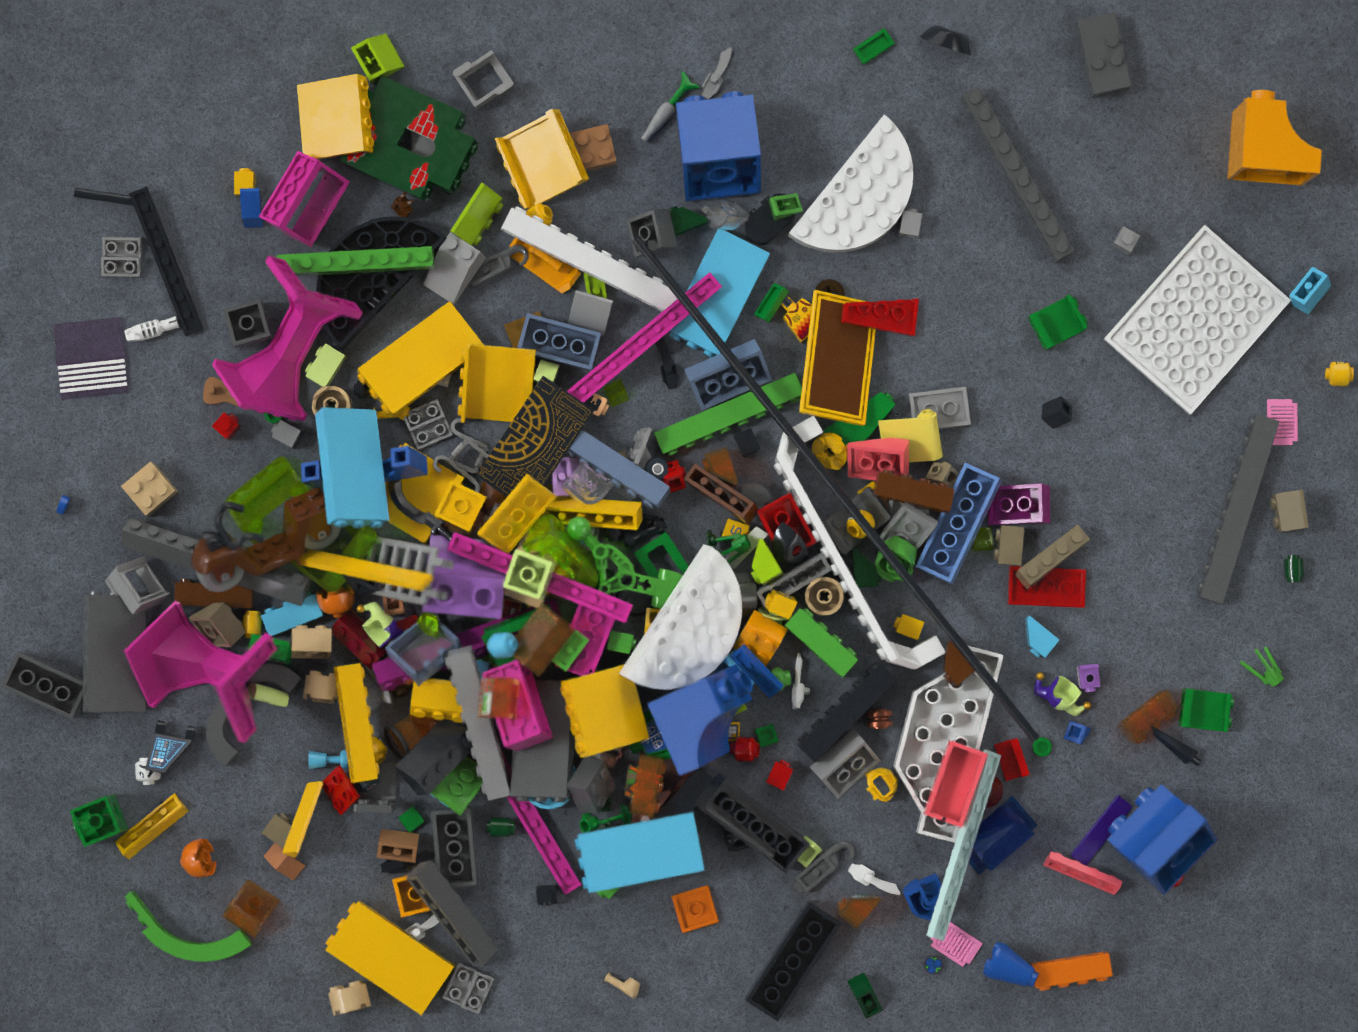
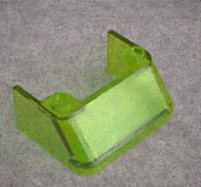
[225,456,311,544]
[290,525,378,592]

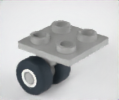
[626,427,669,480]

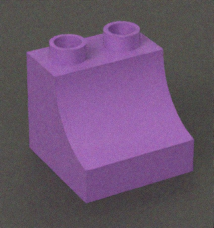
[423,534,505,619]

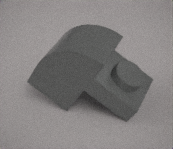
[741,484,772,523]
[734,572,757,618]

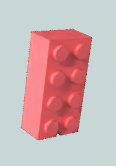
[923,740,987,828]

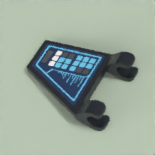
[145,720,196,774]

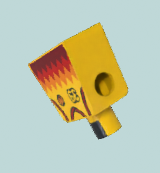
[781,296,812,343]

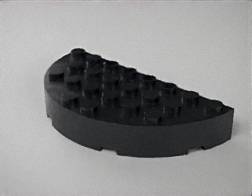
[316,216,446,351]

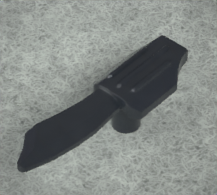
[655,337,679,390]
[380,850,435,874]

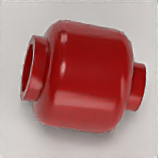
[730,737,760,762]

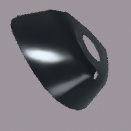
[920,26,971,55]
[772,522,808,564]

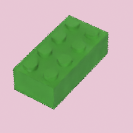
[783,608,858,677]

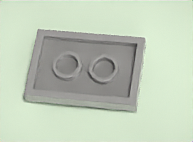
[908,387,971,429]
[879,502,938,549]

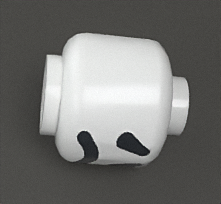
[135,758,161,785]

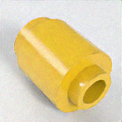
[242,611,262,638]

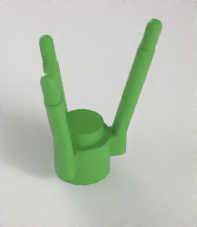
[1240,647,1284,687]

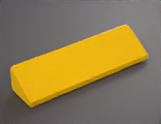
[282,781,323,858]
[115,793,189,859]

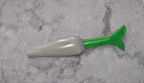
[641,72,700,143]

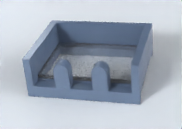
[385,612,462,686]

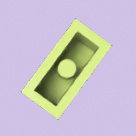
[305,343,347,387]

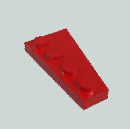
[841,298,919,337]

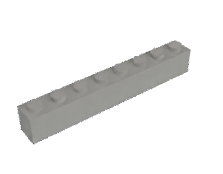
[445,646,511,801]

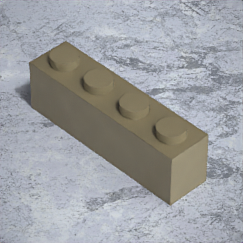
[1015,525,1090,590]

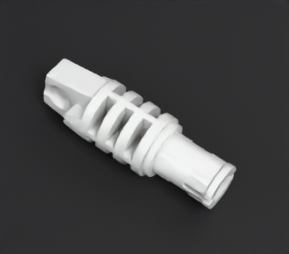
[125,316,179,343]

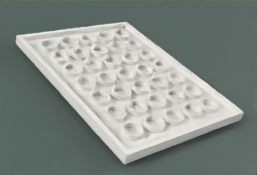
[1103,225,1291,415]

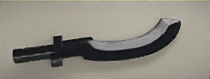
[388,480,453,542]

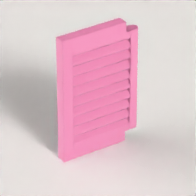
[1267,399,1298,445]
[930,922,983,967]

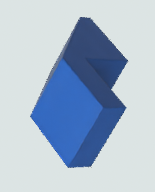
[240,188,264,228]

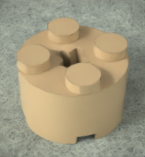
[312,386,353,415]
[804,577,844,616]
[303,671,339,704]
[328,981,371,1016]

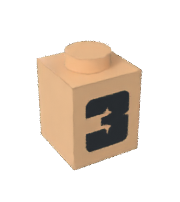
[584,393,609,418]

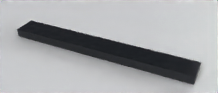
[129,186,204,336]

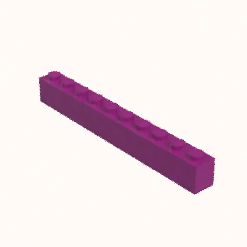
[372,599,564,692]

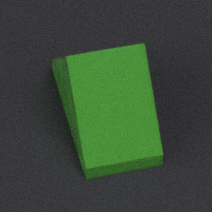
[769,193,803,220]

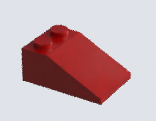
[756,492,816,560]

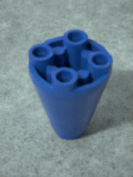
[983,942,1039,987]

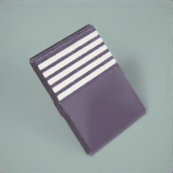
[54,317,128,400]

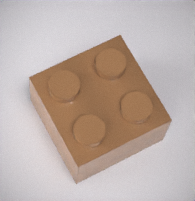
[571,124,617,172]

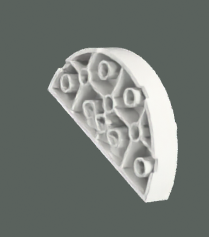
[788,114,913,253]
[619,544,742,689]

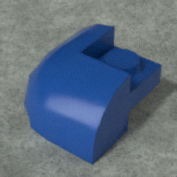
[903,873,942,921]

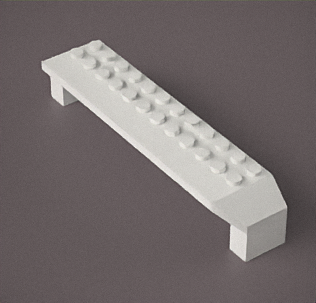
[773,416,946,670]

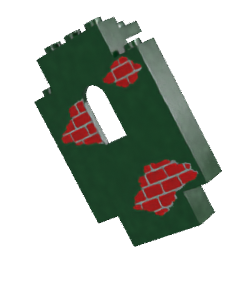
[340,75,478,202]

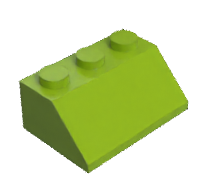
[450,182,504,246]
[751,539,784,586]

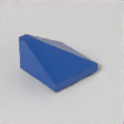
[1063,721,1091,745]

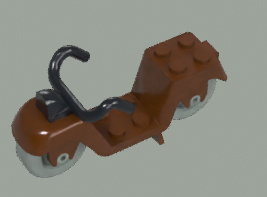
[191,488,341,592]

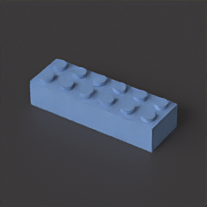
[916,463,1002,585]

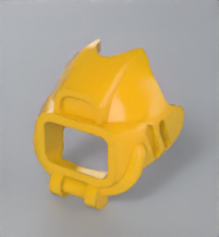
[865,768,898,802]

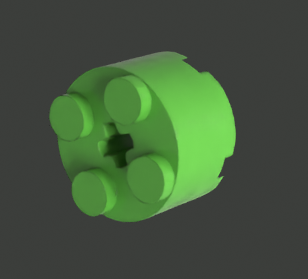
[875,536,917,582]

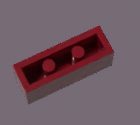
[331,611,388,670]

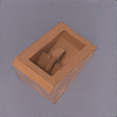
[382,585,406,616]
[264,843,306,881]

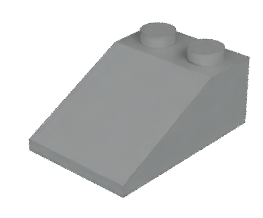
[423,232,486,305]

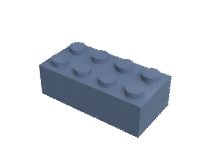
[517,313,601,372]
[684,339,772,410]

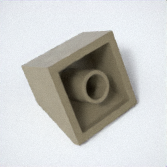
[1270,489,1309,532]
[189,602,246,647]

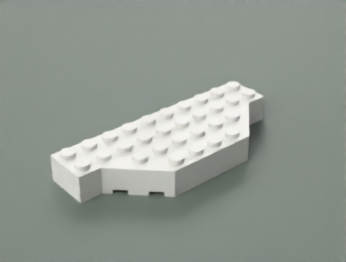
[893,646,1004,843]

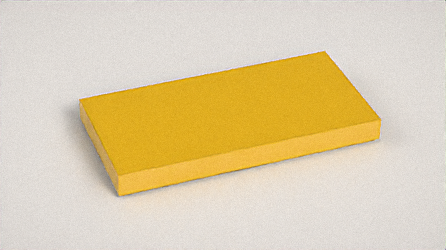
[477,474,557,554]

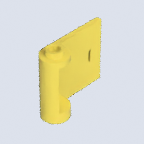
[878,409,943,462]

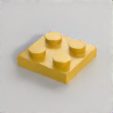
[434,480,487,532]

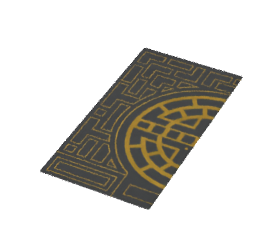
[476,376,594,497]

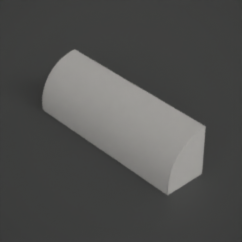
[756,552,832,609]

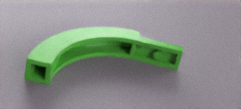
[124,890,253,962]

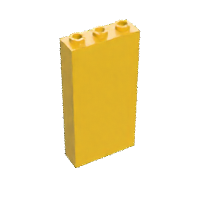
[357,301,484,418]
[325,900,455,1015]

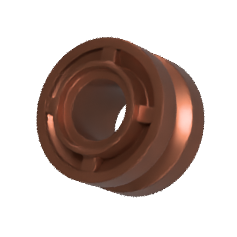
[866,709,893,729]

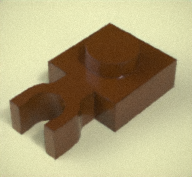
[390,192,414,218]

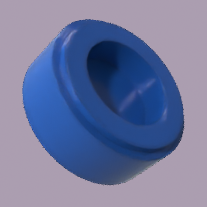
[56,495,70,515]

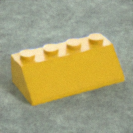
[410,678,487,723]

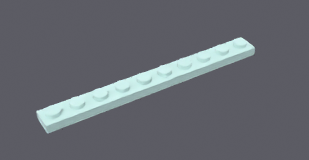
[927,749,1001,941]

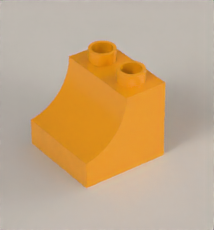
[1227,90,1322,186]

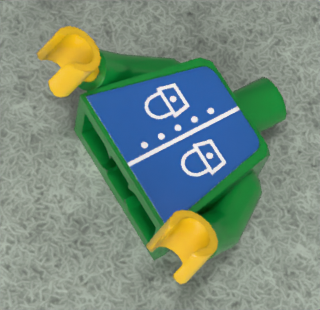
[629,709,671,760]

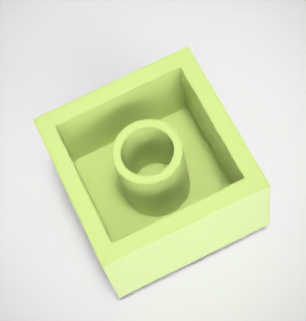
[503,550,556,600]

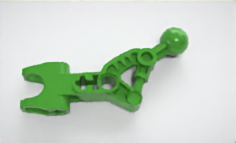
[567,516,683,609]

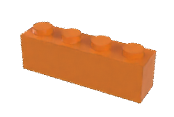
[1030,951,1113,991]

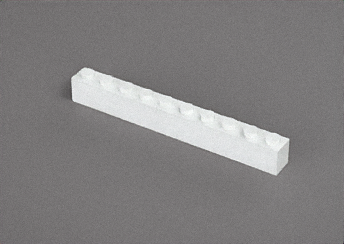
[500,207,677,312]

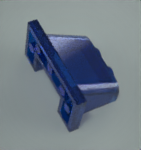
[954,796,1037,875]

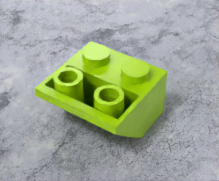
[351,33,405,85]

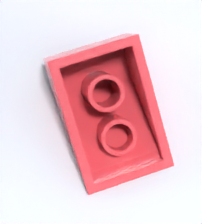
[847,437,909,481]

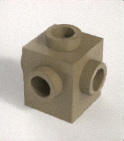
[926,462,960,489]

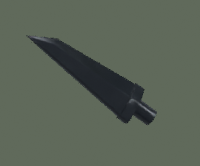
[1150,725,1201,766]

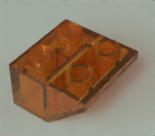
[388,715,436,756]

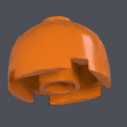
[316,585,355,617]
[180,839,216,878]

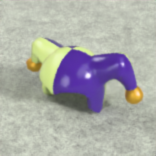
[357,602,404,648]
[1034,672,1091,716]

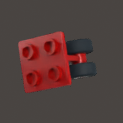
[322,765,380,815]

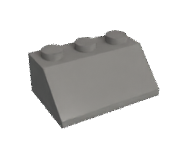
[810,729,881,799]

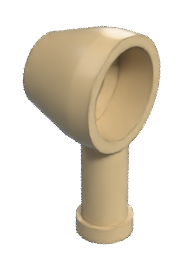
[604,973,640,999]

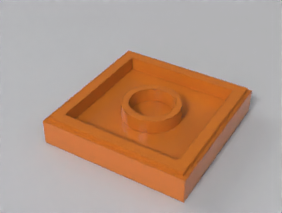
[671,885,719,933]

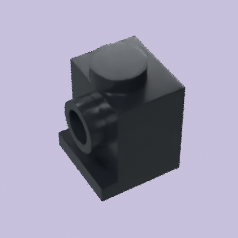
[536,884,558,906]

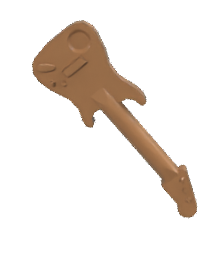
[203,377,238,406]

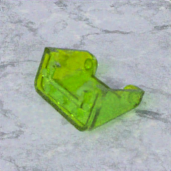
[522,513,598,588]

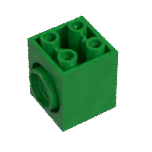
[70,794,129,847]

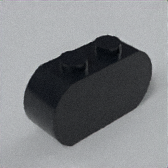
[745,193,796,245]

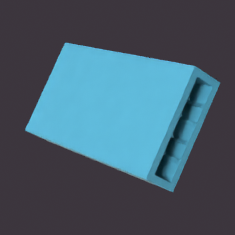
[668,228,770,358]
[315,407,389,528]
[575,812,704,893]

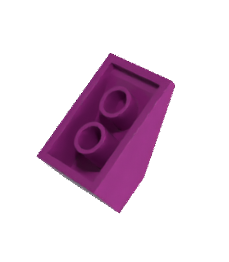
[988,483,1050,525]

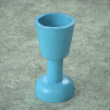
[308,750,349,770]

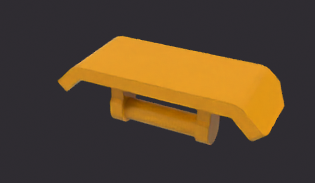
[509,238,581,293]

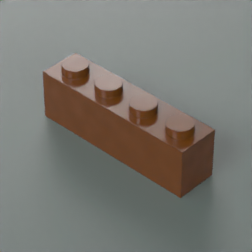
[684,464,759,526]
[872,470,955,514]
[174,579,254,608]

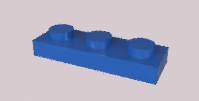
[730,644,784,698]

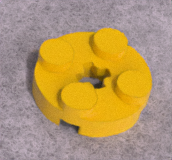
[812,432,848,470]

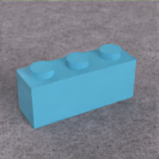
[261,592,325,637]

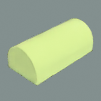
[247,683,289,707]

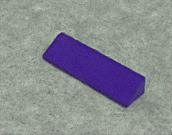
[1070,795,1132,866]

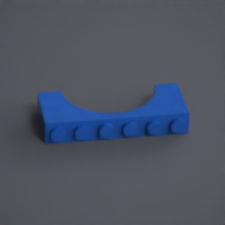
[301,446,428,492]

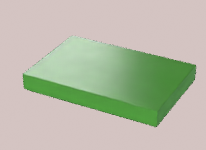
[430,756,483,816]

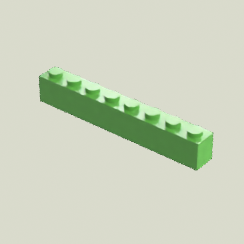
[277,246,434,276]
[654,373,802,456]

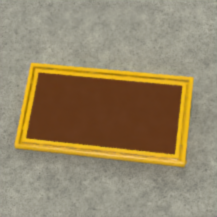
[799,290,876,426]

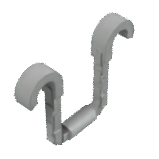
[433,418,488,474]
[448,439,489,493]

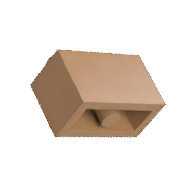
[377,829,419,863]

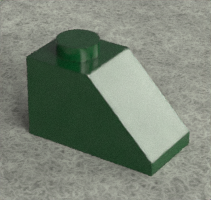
[669,206,708,237]
[851,549,882,588]
[847,973,883,1019]

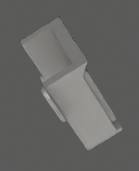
[453,50,515,110]
[105,555,170,615]

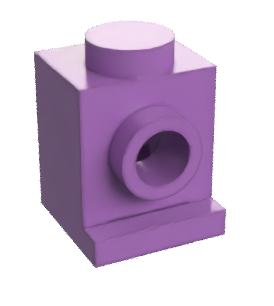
[1077,664,1100,692]

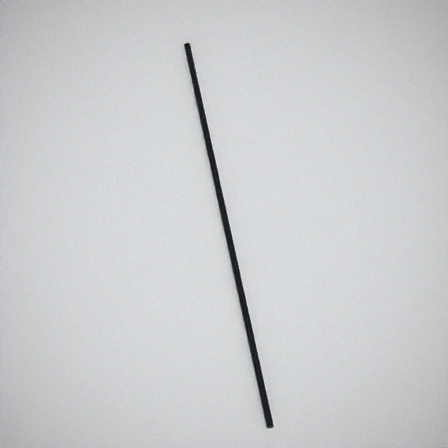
[632,236,1040,743]

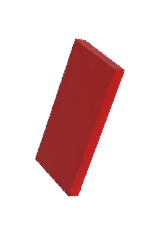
[1008,566,1086,608]

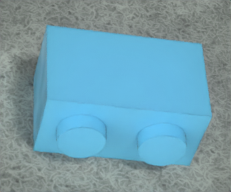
[1289,267,1331,315]

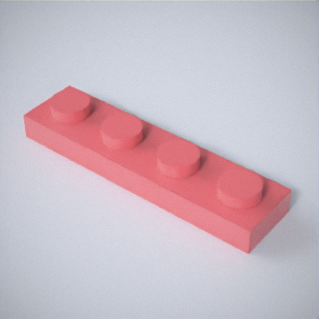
[1043,851,1122,895]

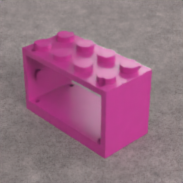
[259,151,350,247]
[555,604,616,676]
[481,660,553,751]

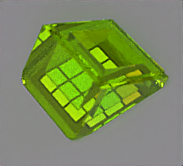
[604,379,629,407]
[973,527,993,551]
[416,612,439,639]

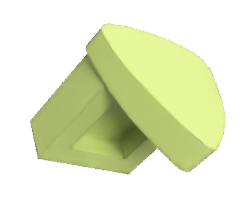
[798,836,822,867]

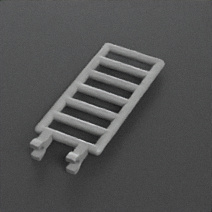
[348,533,454,605]

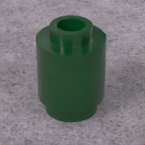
[1284,555,1304,582]
[487,817,515,837]

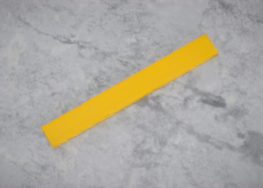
[299,549,433,591]

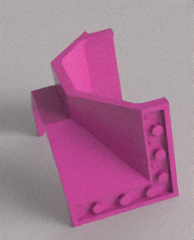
[212,255,363,421]
[124,601,277,743]

